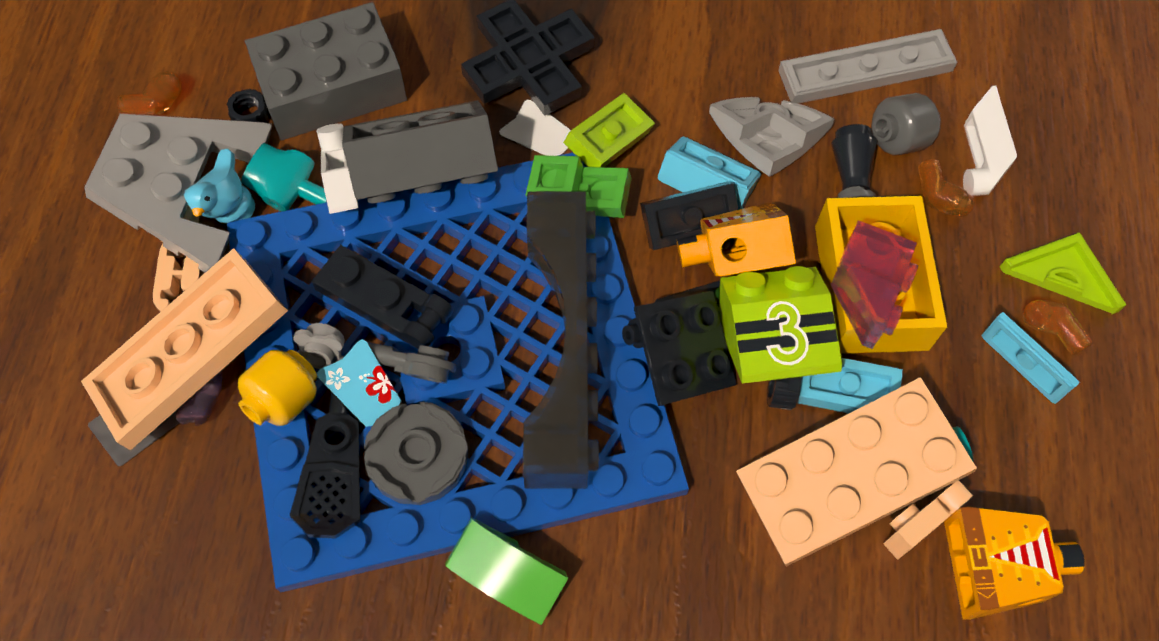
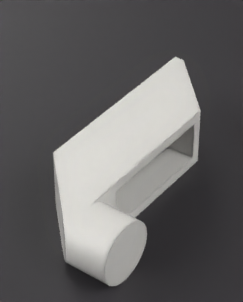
[963,86,1017,196]
[316,124,358,214]

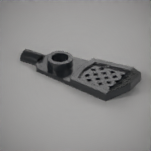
[290,392,361,539]

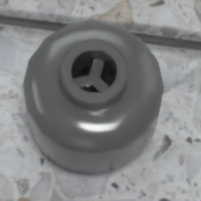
[871,93,941,155]

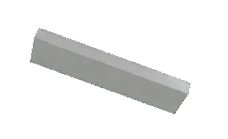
[778,29,957,104]

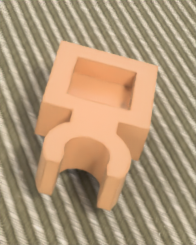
[883,480,973,560]

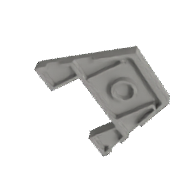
[85,114,272,273]

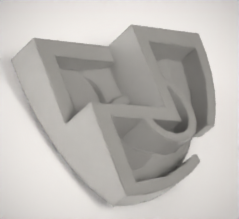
[709,97,834,177]

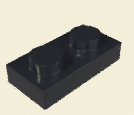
[640,181,738,250]

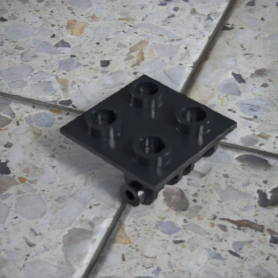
[622,291,737,406]

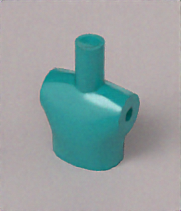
[241,143,327,211]

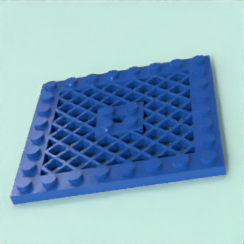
[227,152,689,592]

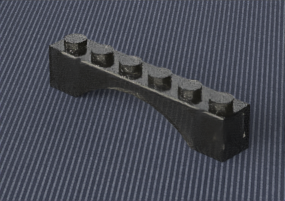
[523,191,599,489]

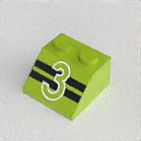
[719,266,842,384]

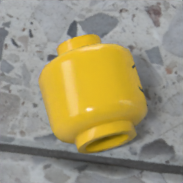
[238,350,317,426]

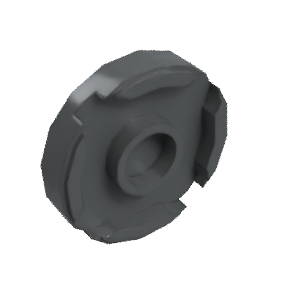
[364,402,468,505]

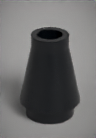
[831,124,877,190]

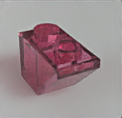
[831,220,918,349]

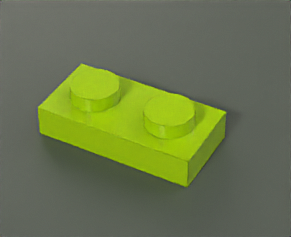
[563,93,655,167]

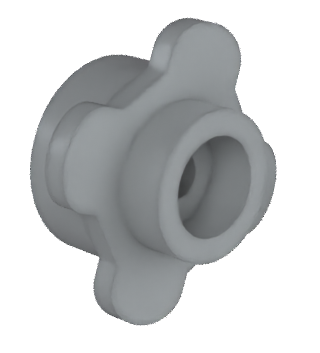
[293,323,345,369]

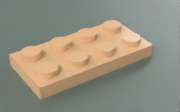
[81,248,288,451]
[736,377,977,567]

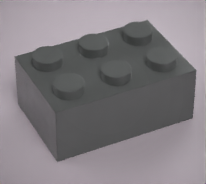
[244,2,407,141]
[342,100,498,203]

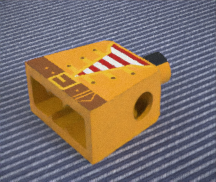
[677,202,796,276]
[944,507,1084,620]

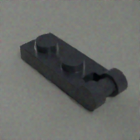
[311,244,454,349]

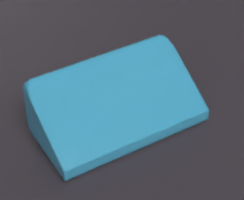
[658,136,761,210]
[981,312,1080,404]

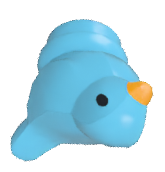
[184,149,255,225]

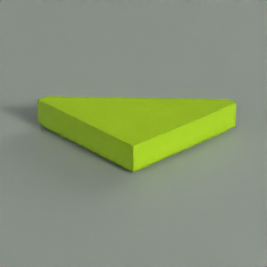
[1000,233,1126,314]

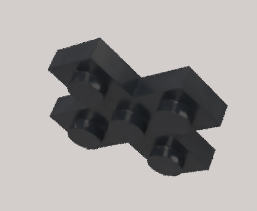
[461,0,595,116]

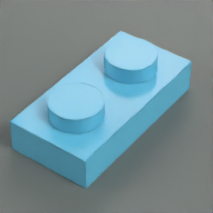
[797,358,903,413]

